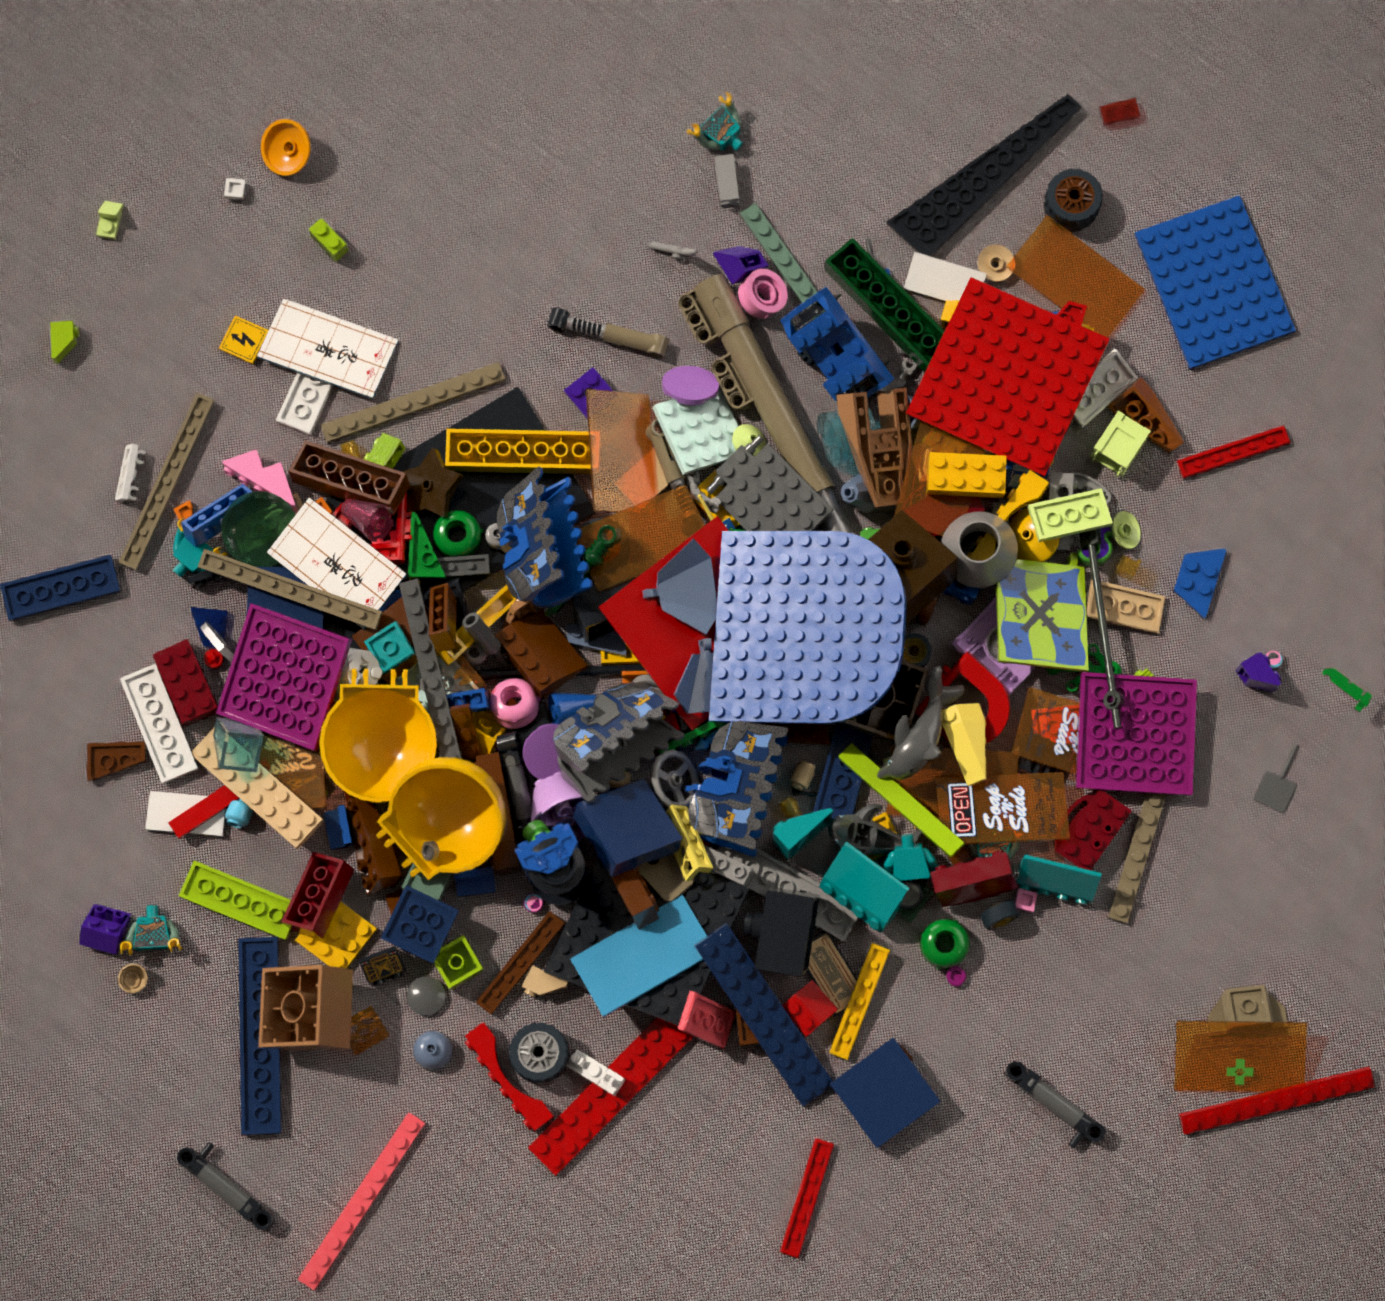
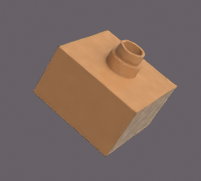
[259,965,353,1051]

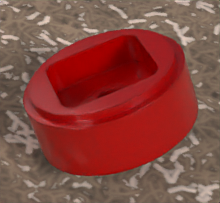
[204,649,224,669]

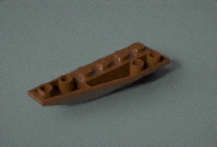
[343,790,401,895]

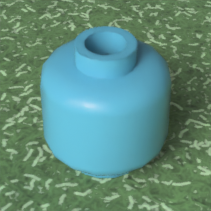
[225,799,253,829]

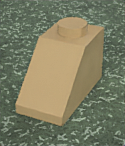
[522,965,568,998]

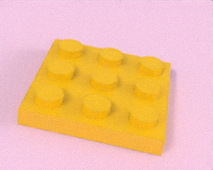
[295,901,377,969]

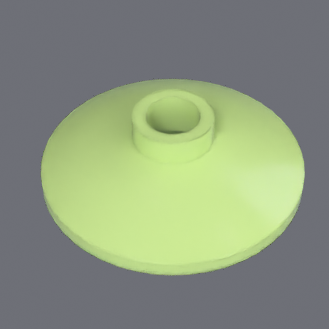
[732,424,766,457]
[1112,511,1141,549]

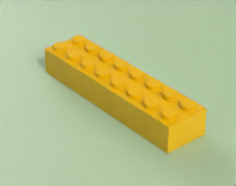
[445,429,600,474]

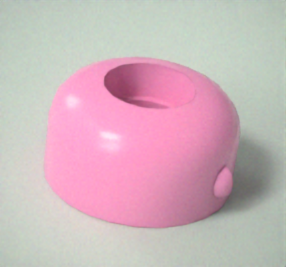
[738,269,788,319]
[489,678,541,729]

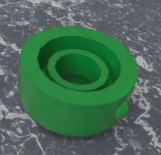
[432,510,484,557]
[920,919,970,970]

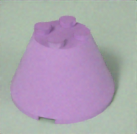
[531,772,586,841]

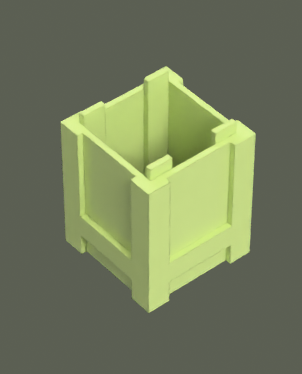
[1090,411,1151,477]

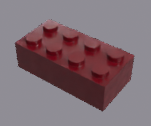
[152,639,218,727]
[281,852,355,939]

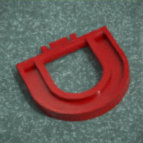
[332,492,412,565]
[915,651,1011,744]

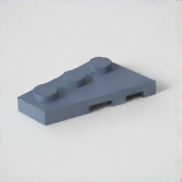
[567,624,627,658]

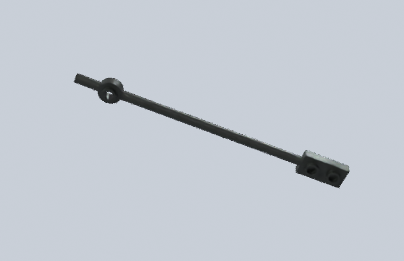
[1079,529,1124,730]

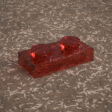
[1099,98,1140,126]

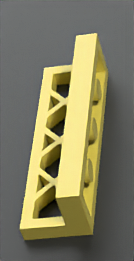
[666,805,713,881]

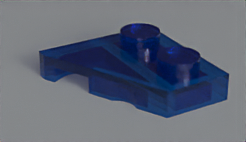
[191,607,228,649]

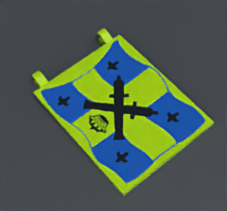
[996,552,1089,672]

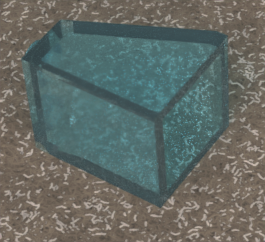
[213,717,264,772]

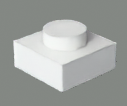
[224,178,246,200]

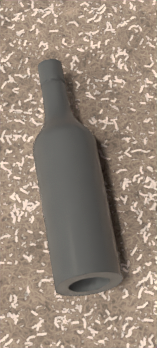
[462,613,509,668]

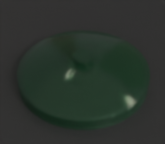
[221,491,296,567]

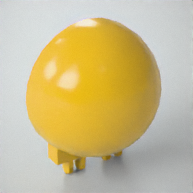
[319,669,437,802]
[376,757,506,880]

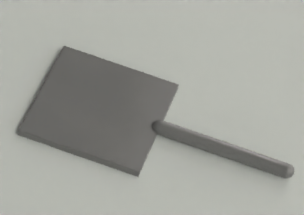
[1253,744,1298,813]

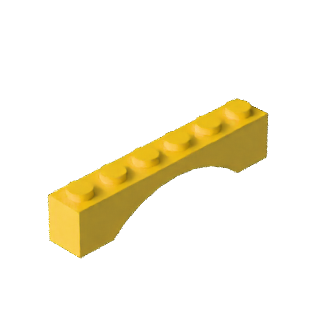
[967,470,1049,561]
[436,584,516,666]

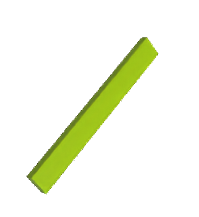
[838,743,965,858]

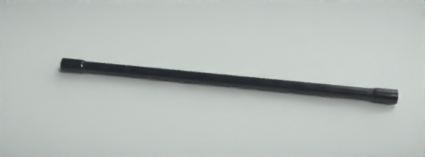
[481,664,646,680]

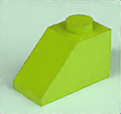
[50,321,80,364]

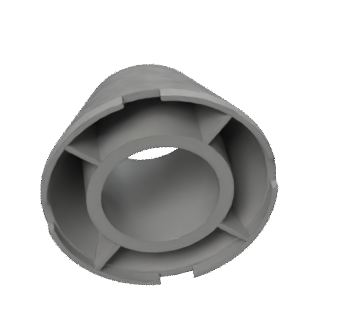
[941,512,1018,588]

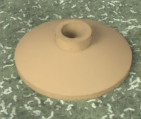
[977,245,1015,282]

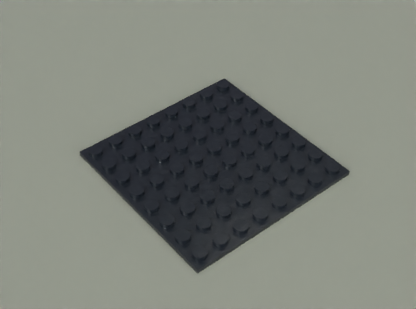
[544,857,749,1026]

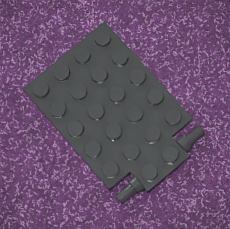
[706,435,834,531]

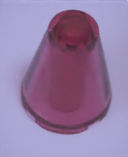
[341,498,394,542]

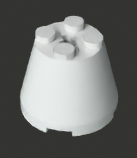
[333,648,382,703]

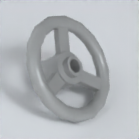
[651,749,699,808]

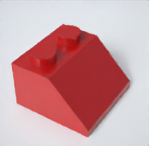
[782,980,838,1037]

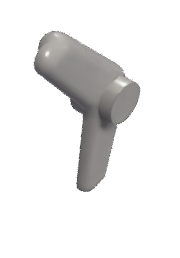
[649,242,697,259]

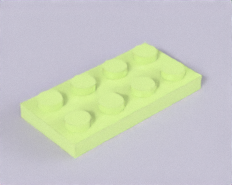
[1028,488,1113,542]

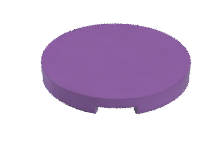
[662,366,719,405]
[523,724,560,779]

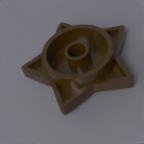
[401,448,464,518]

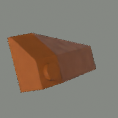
[1108,377,1184,453]

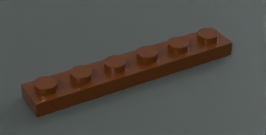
[476,911,565,1015]

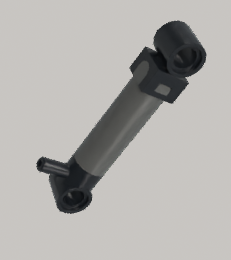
[497,732,532,844]
[1005,1061,1105,1149]
[177,1142,275,1231]

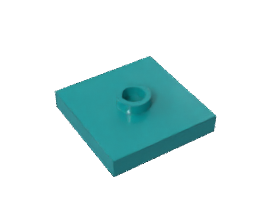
[364,621,416,675]

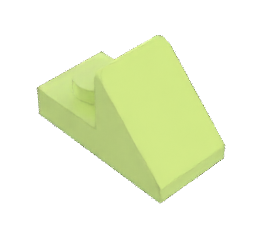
[96,201,124,240]

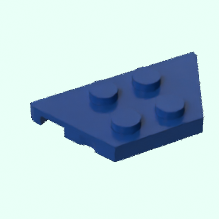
[1173,548,1227,619]

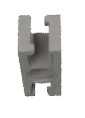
[715,154,739,206]

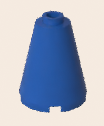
[548,693,597,724]

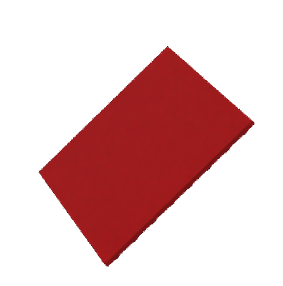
[906,277,1110,476]
[598,516,729,731]

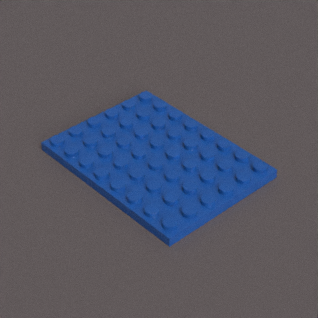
[1134,195,1296,370]

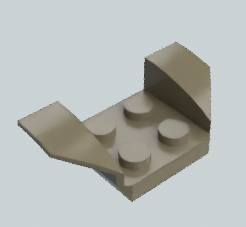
[1207,985,1288,1036]

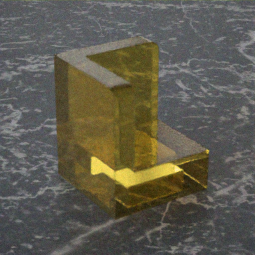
[1114,555,1142,581]

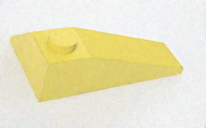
[942,703,986,787]

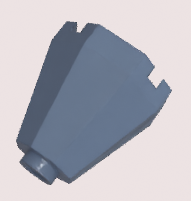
[840,473,878,513]

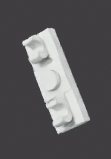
[115,443,146,502]
[566,1049,625,1096]

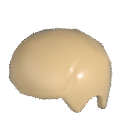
[118,963,148,994]

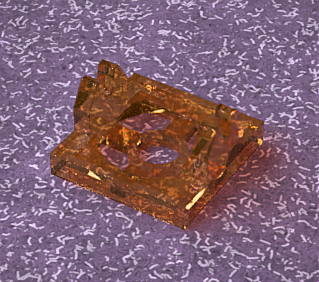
[454,654,488,690]
[350,1005,390,1056]

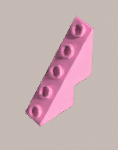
[222,449,298,513]

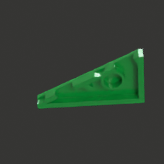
[408,512,446,579]

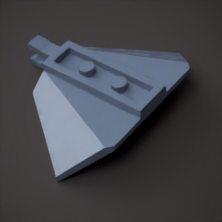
[643,538,717,635]
[674,638,714,714]

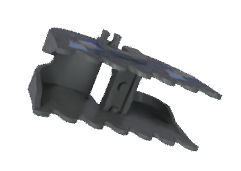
[553,682,685,803]

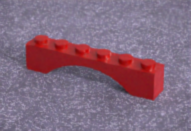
[464,1022,554,1132]

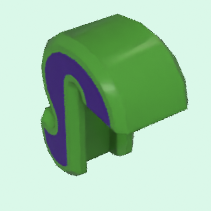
[1077,526,1114,566]

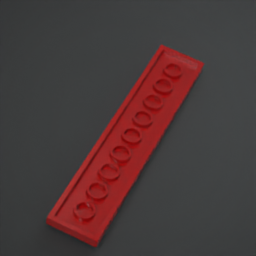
[528,1018,694,1176]

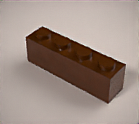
[429,583,457,653]

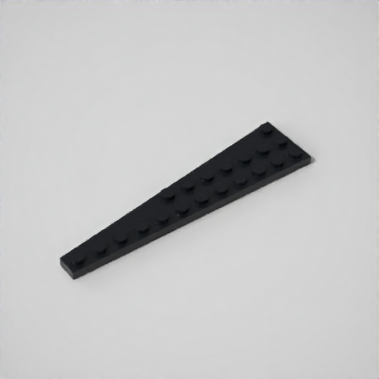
[886,94,1081,257]

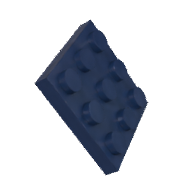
[381,885,459,964]

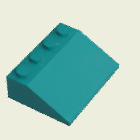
[772,808,833,861]
[819,842,909,933]
[1016,855,1102,905]

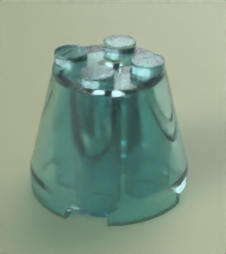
[817,408,881,468]

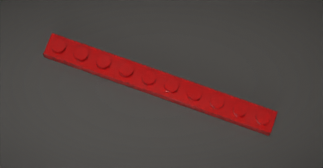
[1179,1067,1374,1135]

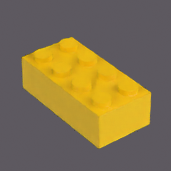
[926,452,1006,498]

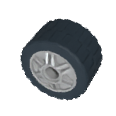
[509,1022,569,1084]

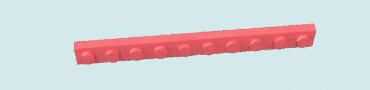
[298,1112,426,1291]

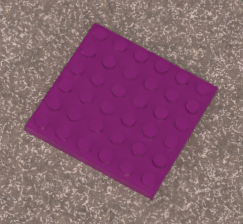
[216,603,352,751]
[1076,672,1197,796]

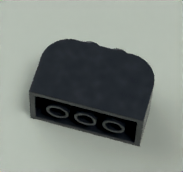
[573,566,642,643]

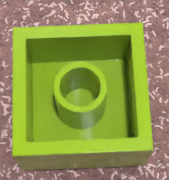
[434,935,484,991]

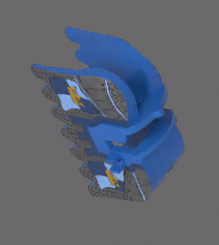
[497,466,593,608]
[685,721,788,857]

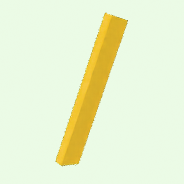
[829,943,890,1060]

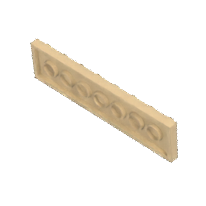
[192,726,324,850]

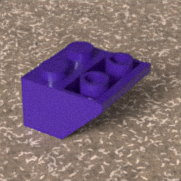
[713,246,769,284]
[1235,651,1281,693]
[79,904,131,955]

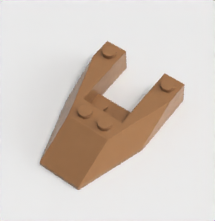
[837,388,912,507]

